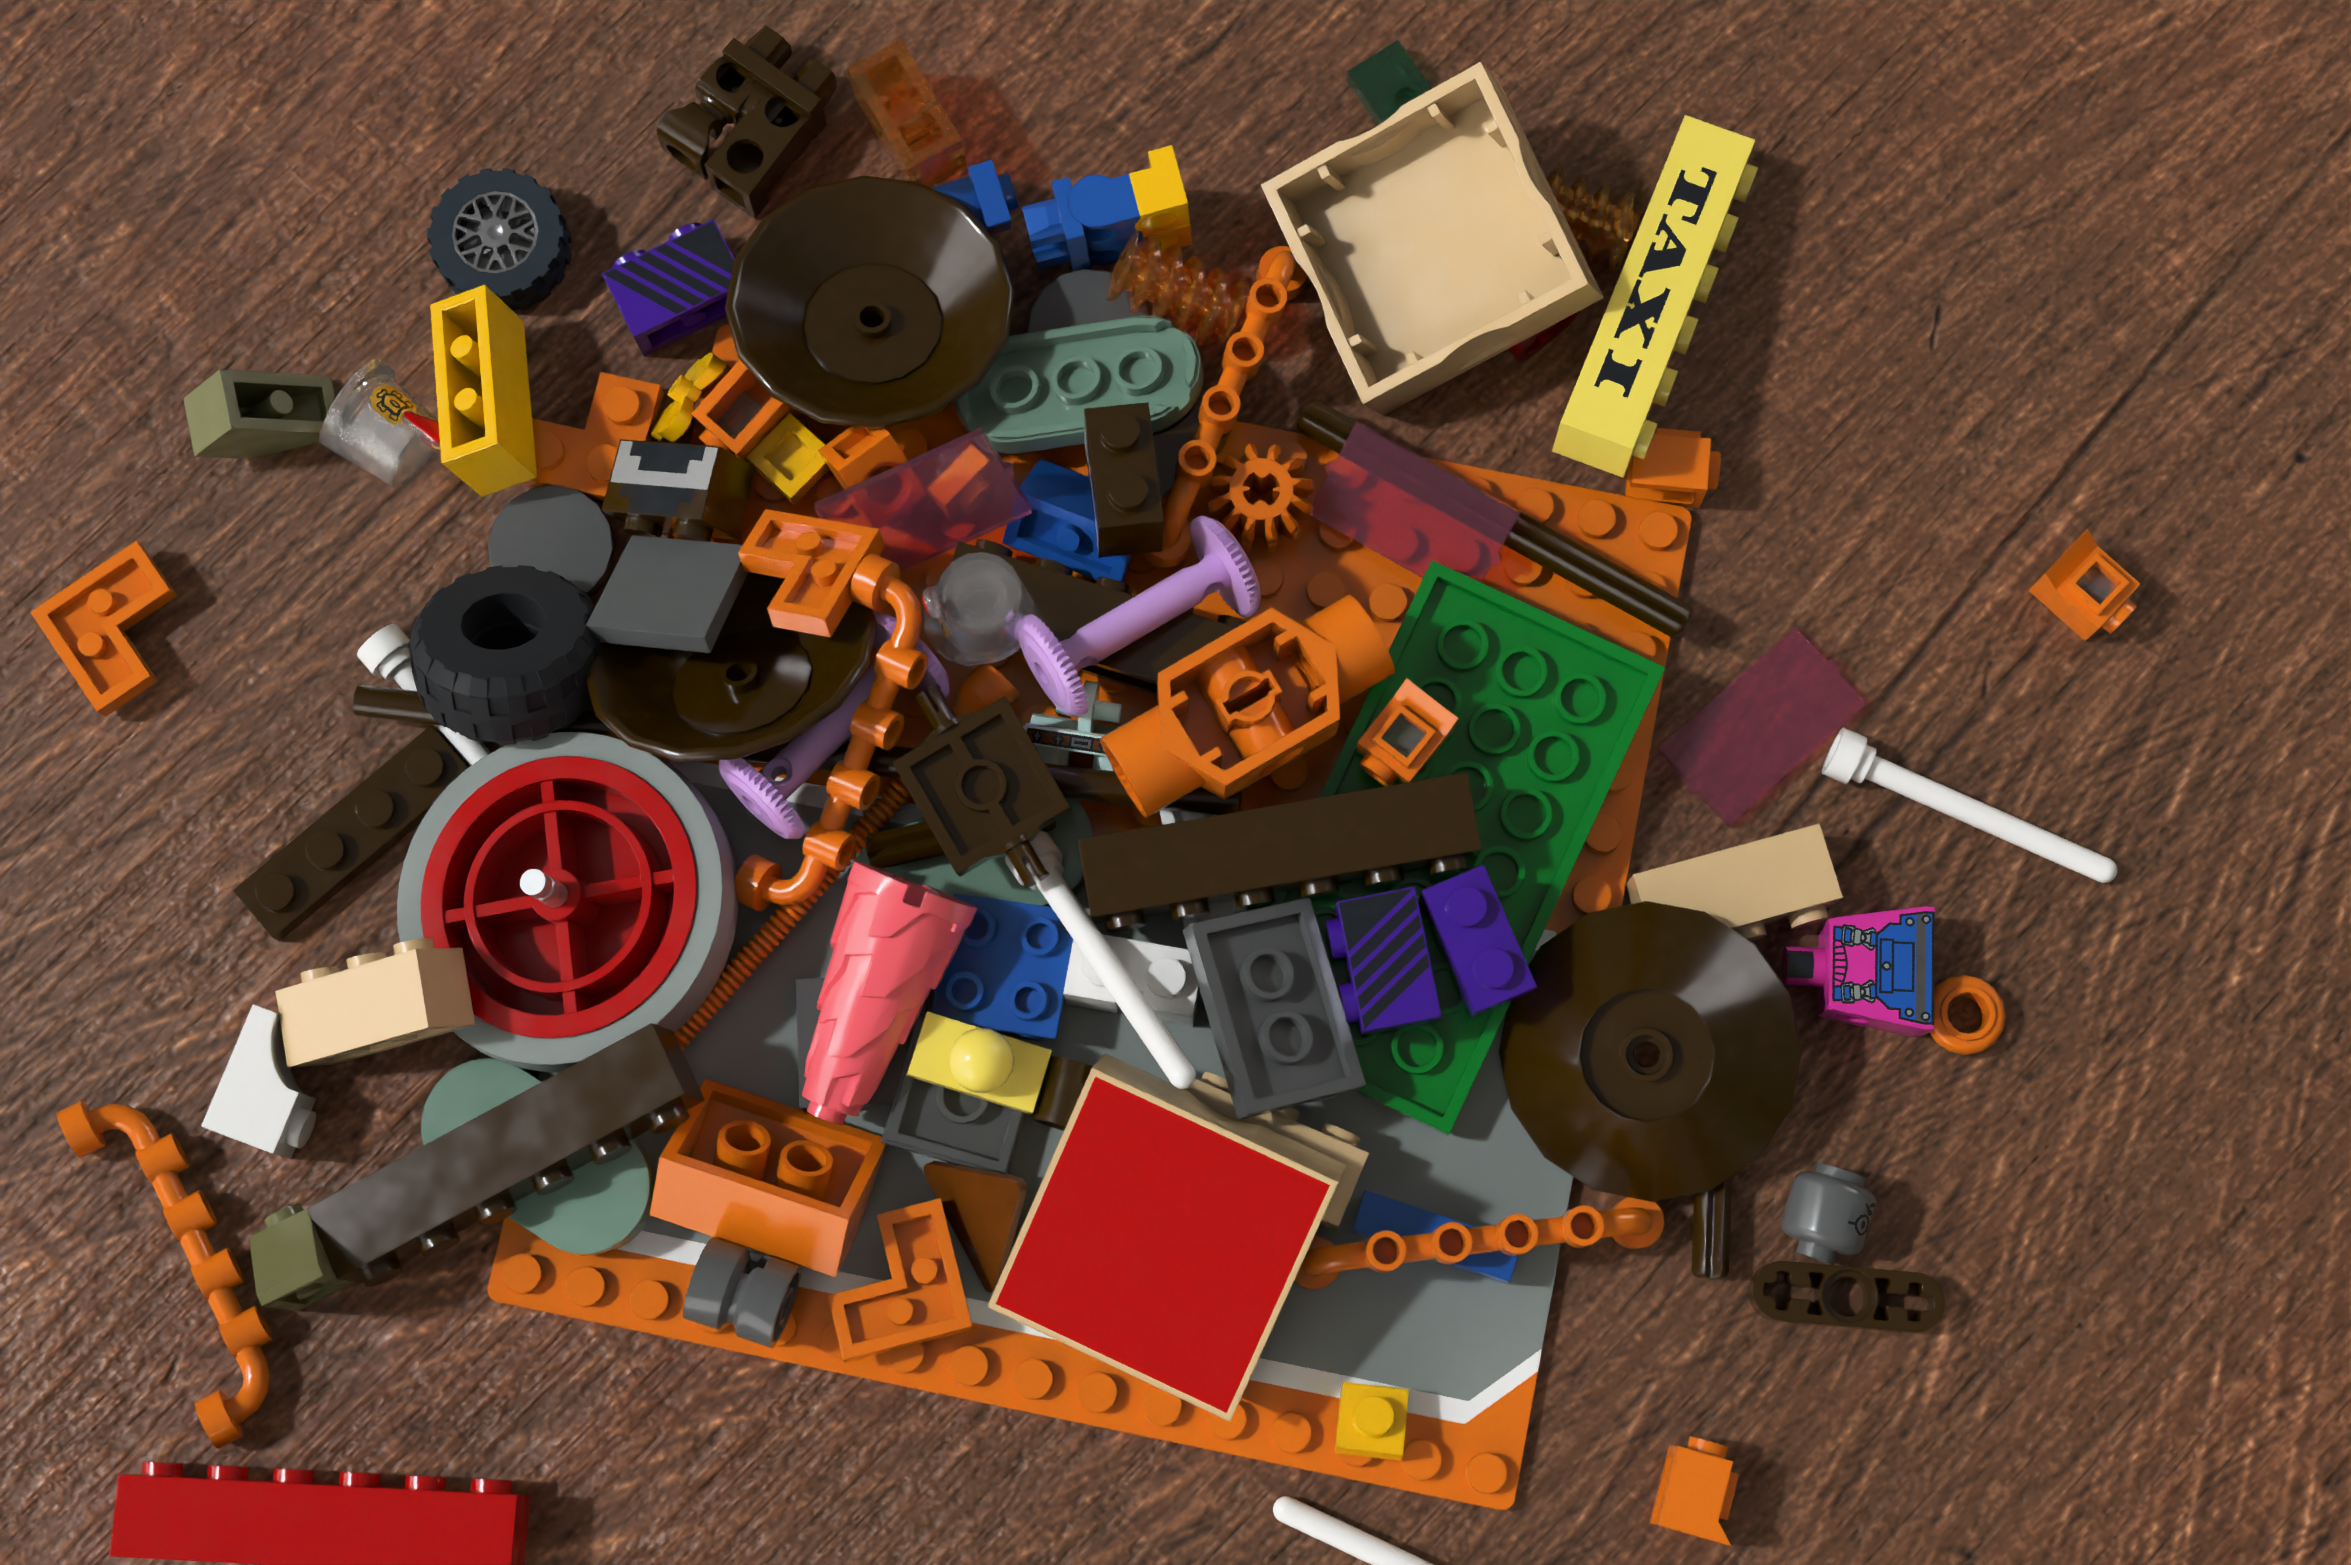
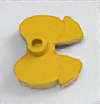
[651,352,727,442]

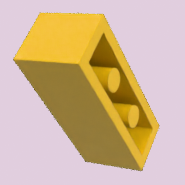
[430,285,537,497]

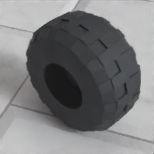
[409,565,602,745]

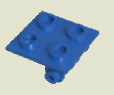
[931,893,1073,1041]

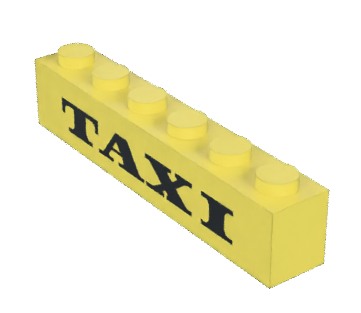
[1552,115,1758,478]

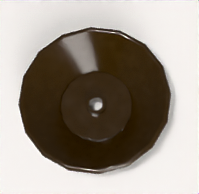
[725,176,1015,429]
[585,572,877,762]
[1499,901,1802,1202]

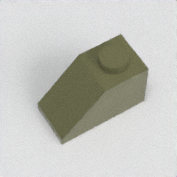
[183,369,343,459]
[249,1204,356,1311]

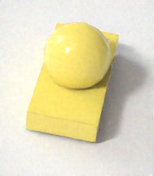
[906,1011,1052,1114]

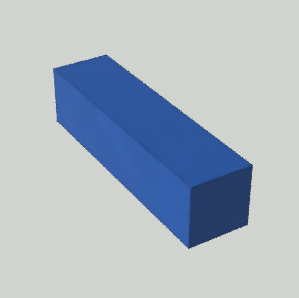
[1351,1190,1518,1284]

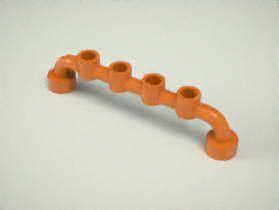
[1142,246,1307,568]
[734,553,928,912]
[56,1100,273,1449]
[1294,1197,1664,1290]

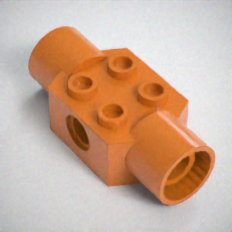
[1100,595,1395,818]

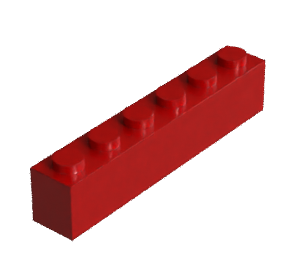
[109,1461,530,1565]

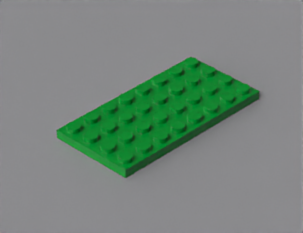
[1267,560,1666,1136]

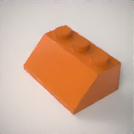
[650,1078,887,1278]

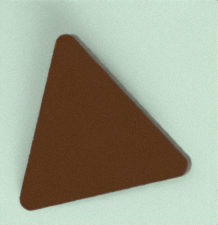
[924,1161,1028,1292]

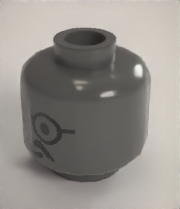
[1781,1162,1877,1265]

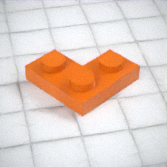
[520,372,664,502]
[738,509,884,638]
[30,541,177,717]
[827,1198,973,1363]

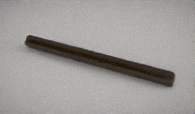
[1297,399,1693,638]

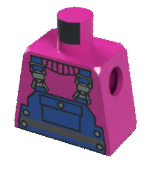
[1781,906,1935,1037]

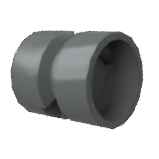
[683,1237,802,1349]

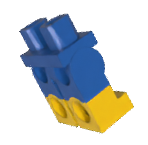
[1022,145,1192,272]

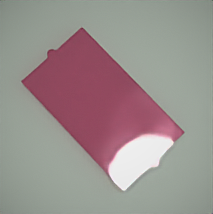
[1312,421,1521,583]
[815,427,1032,572]
[1657,627,1867,827]

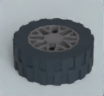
[427,168,572,311]

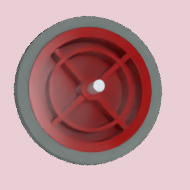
[397,732,739,1073]

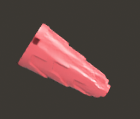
[802,861,977,1125]

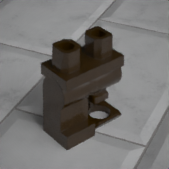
[657,26,837,220]

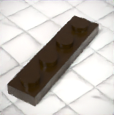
[233,725,469,942]

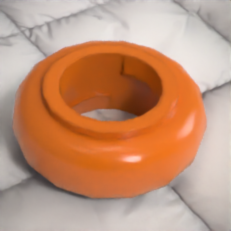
[1929,975,2006,1055]

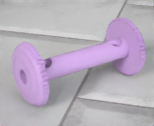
[1018,516,1261,717]
[719,613,949,839]

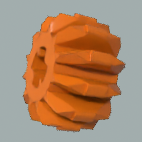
[1208,443,1314,552]

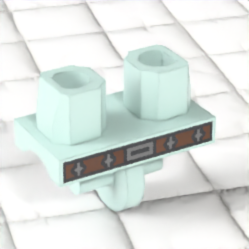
[1025,680,1122,771]

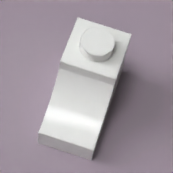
[201,1004,316,1159]

